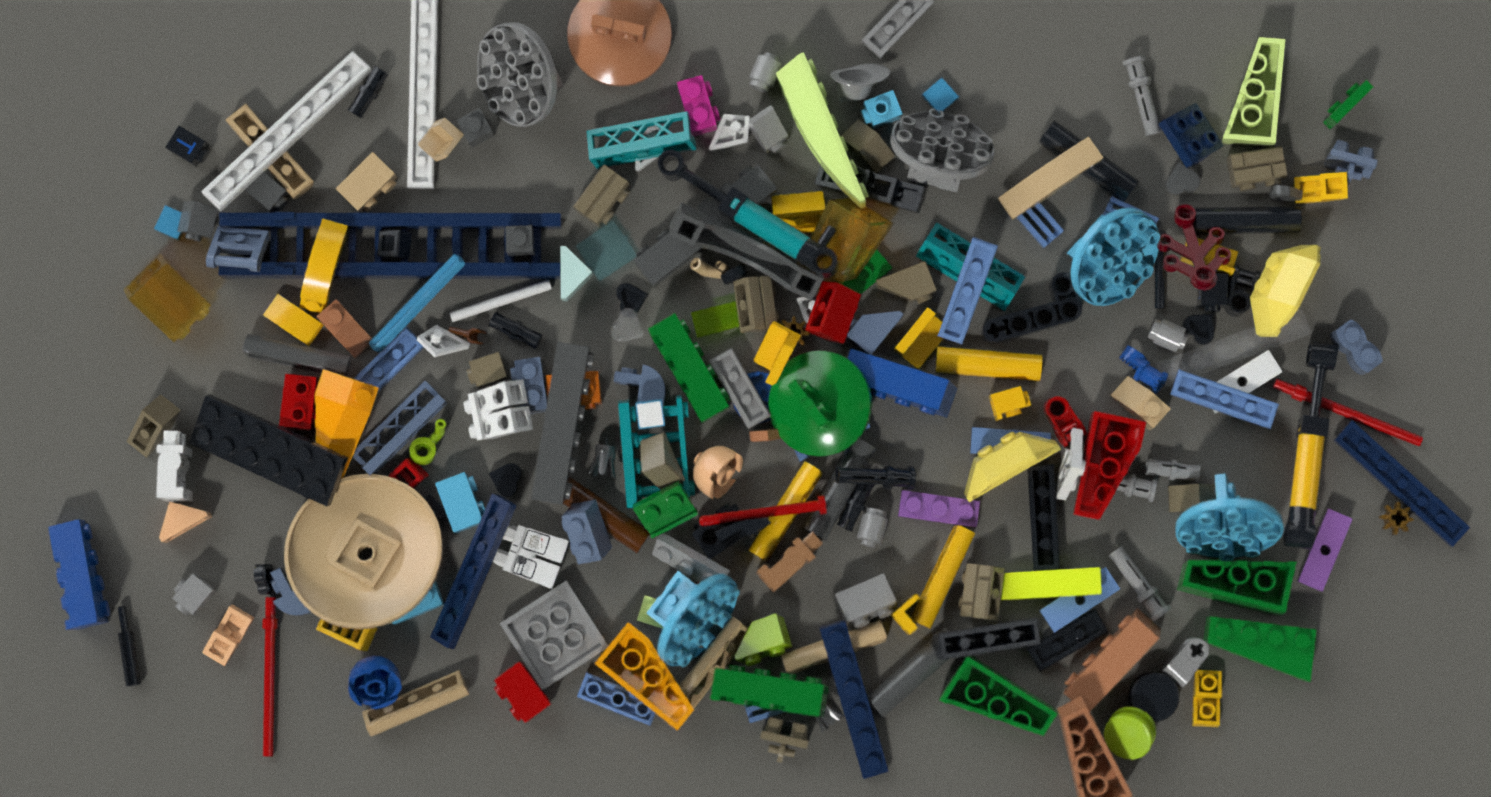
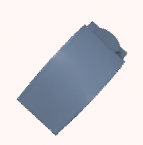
[614,365,666,406]
[270,568,312,616]

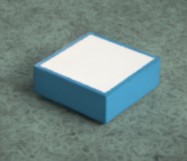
[635,399,665,429]

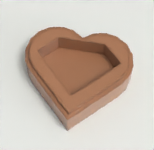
[749,428,781,442]

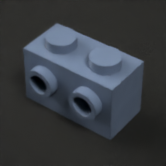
[510,357,547,414]
[562,500,612,564]

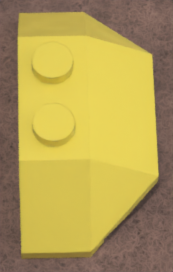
[1250,245,1321,337]
[964,432,1061,503]

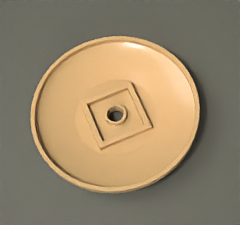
[284,474,443,629]

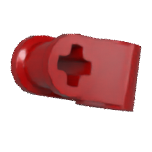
[1043,396,1087,448]

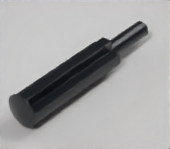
[118,606,142,687]

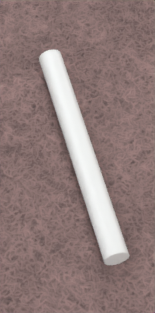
[449,279,552,322]

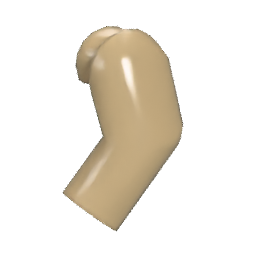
[690,258,729,279]

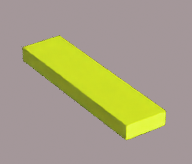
[1001,567,1102,601]

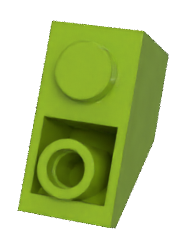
[735,613,792,666]

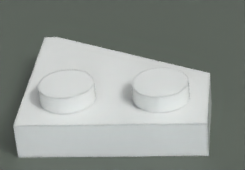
[1056,428,1086,501]

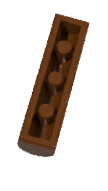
[564,476,650,554]

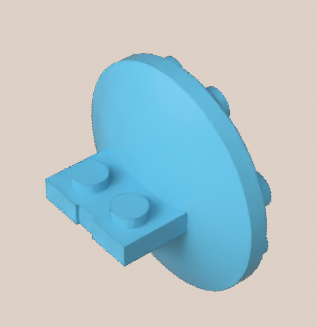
[1067,208,1160,306]
[1175,473,1283,561]
[647,571,740,667]

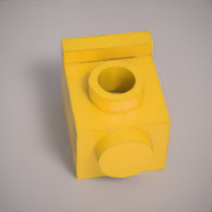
[988,386,1031,421]

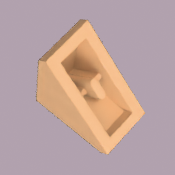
[159,501,212,543]

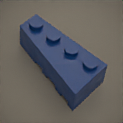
[847,349,958,418]
[48,519,111,630]

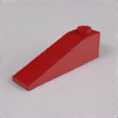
[1073,411,1146,520]

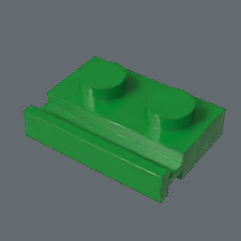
[1323,80,1374,130]
[633,481,698,539]

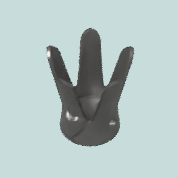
[588,438,616,479]
[815,701,844,733]

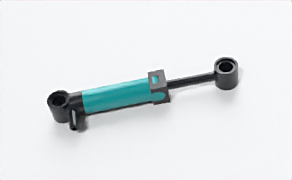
[658,150,839,278]

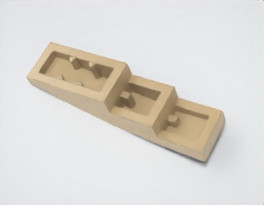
[998,136,1103,220]

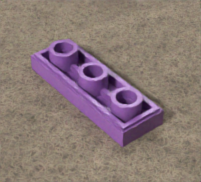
[1297,508,1353,592]

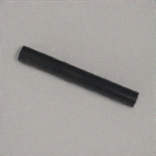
[1154,230,1165,309]

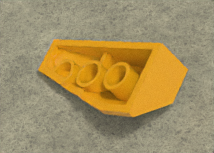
[315,369,379,479]
[595,622,694,731]

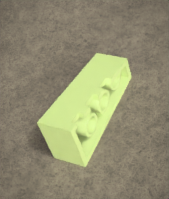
[1222,37,1286,148]

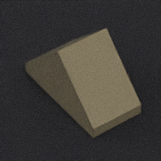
[840,119,895,174]
[640,432,685,490]
[1168,484,1216,512]

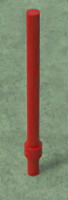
[1272,378,1423,447]
[262,597,278,757]

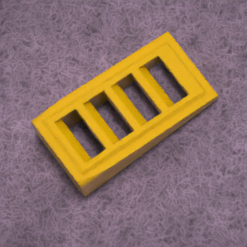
[316,619,377,651]

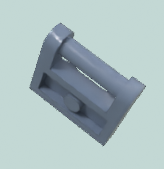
[206,226,270,272]

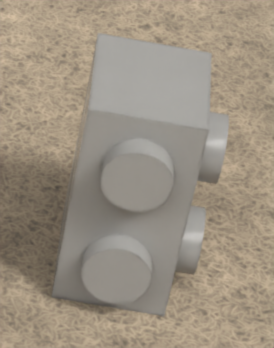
[835,573,897,629]

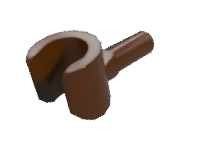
[448,326,487,345]

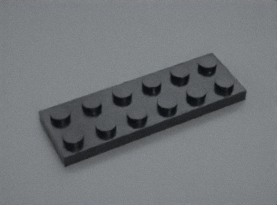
[189,394,348,507]

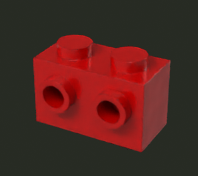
[805,281,861,344]
[279,374,319,431]
[494,661,552,723]

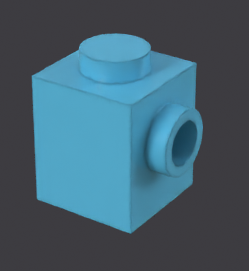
[861,90,903,129]

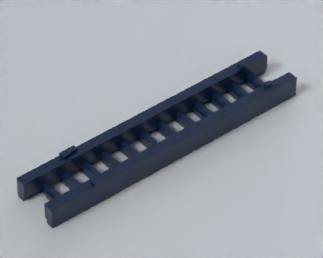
[218,212,562,279]

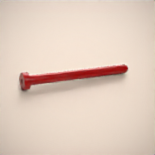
[699,495,827,526]

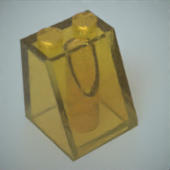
[811,198,894,282]
[123,253,211,342]

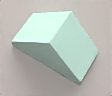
[560,246,593,301]

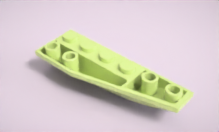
[776,52,868,209]

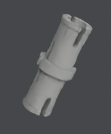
[1145,458,1200,482]

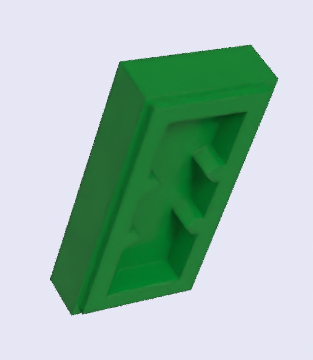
[836,248,892,294]

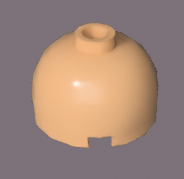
[693,446,743,499]

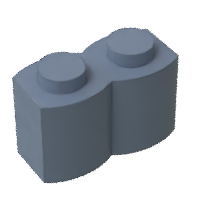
[1330,320,1383,375]

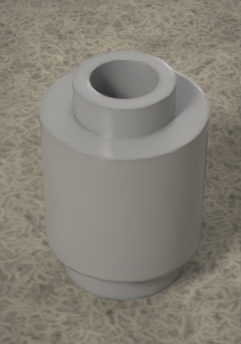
[749,52,782,93]
[1147,319,1189,352]
[857,508,888,548]

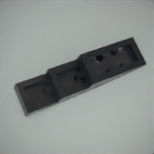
[815,165,927,214]

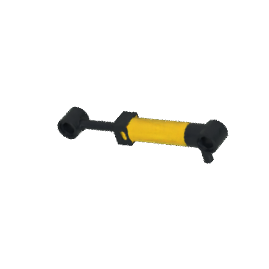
[1283,341,1338,550]

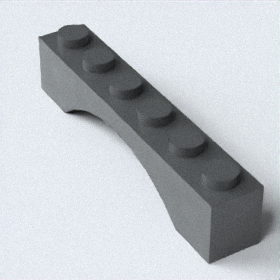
[669,202,824,301]

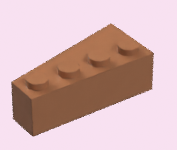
[1064,608,1161,712]
[1057,696,1133,797]

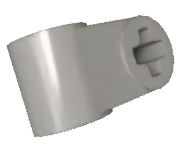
[1161,637,1209,688]

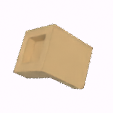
[418,117,464,162]

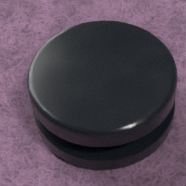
[1128,672,1180,722]

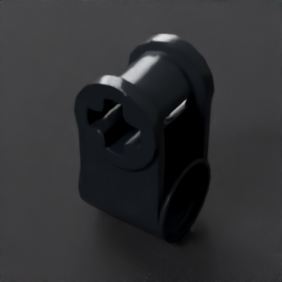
[1224,264,1261,317]

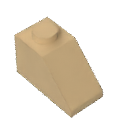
[1110,376,1171,430]

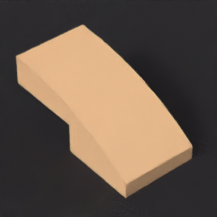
[202,604,255,666]

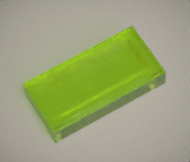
[691,301,740,338]

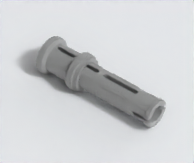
[1123,55,1162,136]
[1077,474,1158,502]
[1108,546,1172,622]

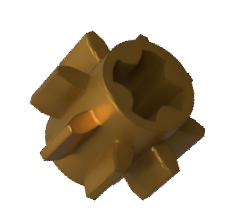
[782,316,810,346]
[1378,502,1414,535]

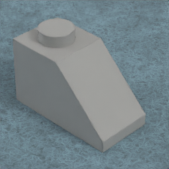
[749,105,788,154]

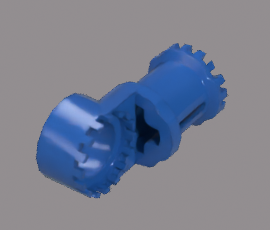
[1119,345,1169,393]

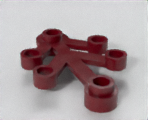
[1157,204,1231,290]

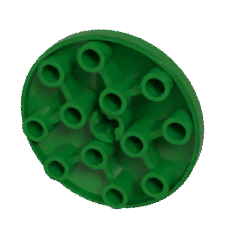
[768,351,872,456]

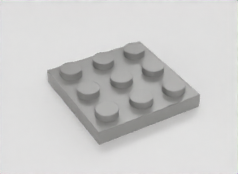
[500,580,609,690]

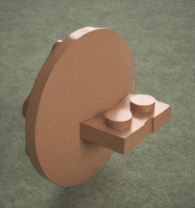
[567,0,672,86]

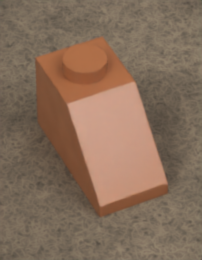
[316,299,372,358]

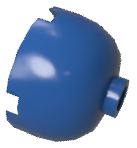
[348,655,402,709]

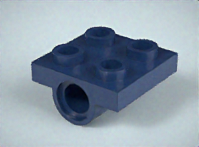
[1158,103,1224,168]

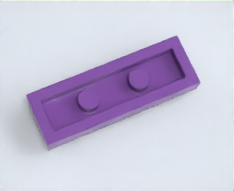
[898,490,980,528]

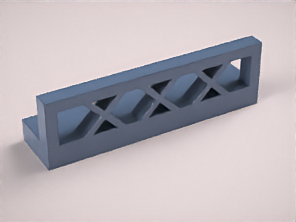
[352,381,448,476]

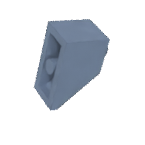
[846,311,904,355]

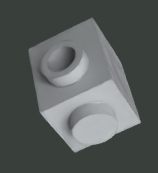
[172,573,217,616]

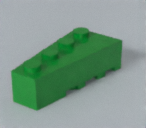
[1177,560,1297,617]
[1203,616,1317,682]
[939,655,1058,736]

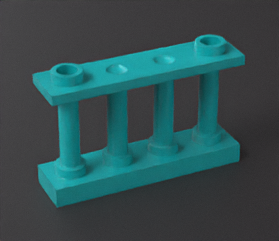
[618,395,695,508]

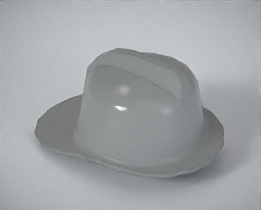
[830,64,890,102]

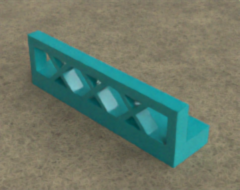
[587,111,697,169]
[916,222,1025,311]

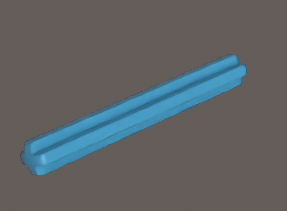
[369,254,465,352]

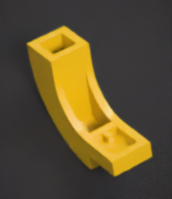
[299,219,348,313]

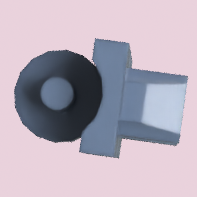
[1324,140,1378,185]

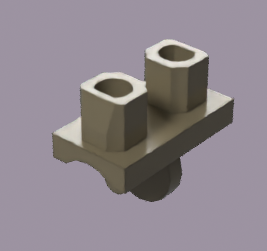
[760,717,809,763]

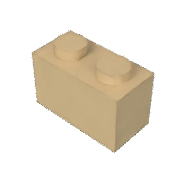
[336,152,398,213]

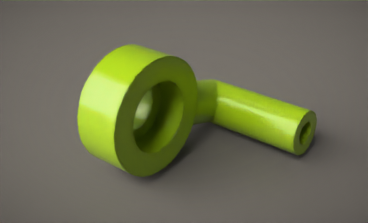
[409,419,446,465]

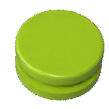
[1104,707,1156,760]

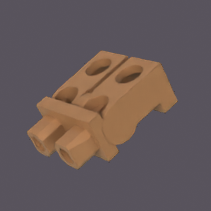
[756,532,823,593]

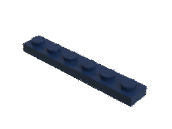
[1333,421,1470,547]
[430,493,517,649]
[819,620,889,779]

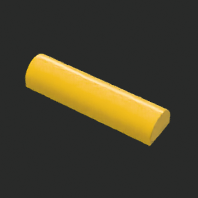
[935,346,1042,381]
[748,461,822,561]
[910,525,975,629]

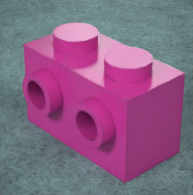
[677,75,720,137]

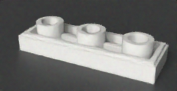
[1213,350,1283,414]

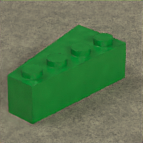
[648,313,731,424]
[710,664,829,717]

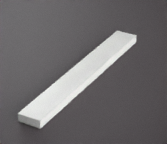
[407,0,438,189]
[201,51,372,212]

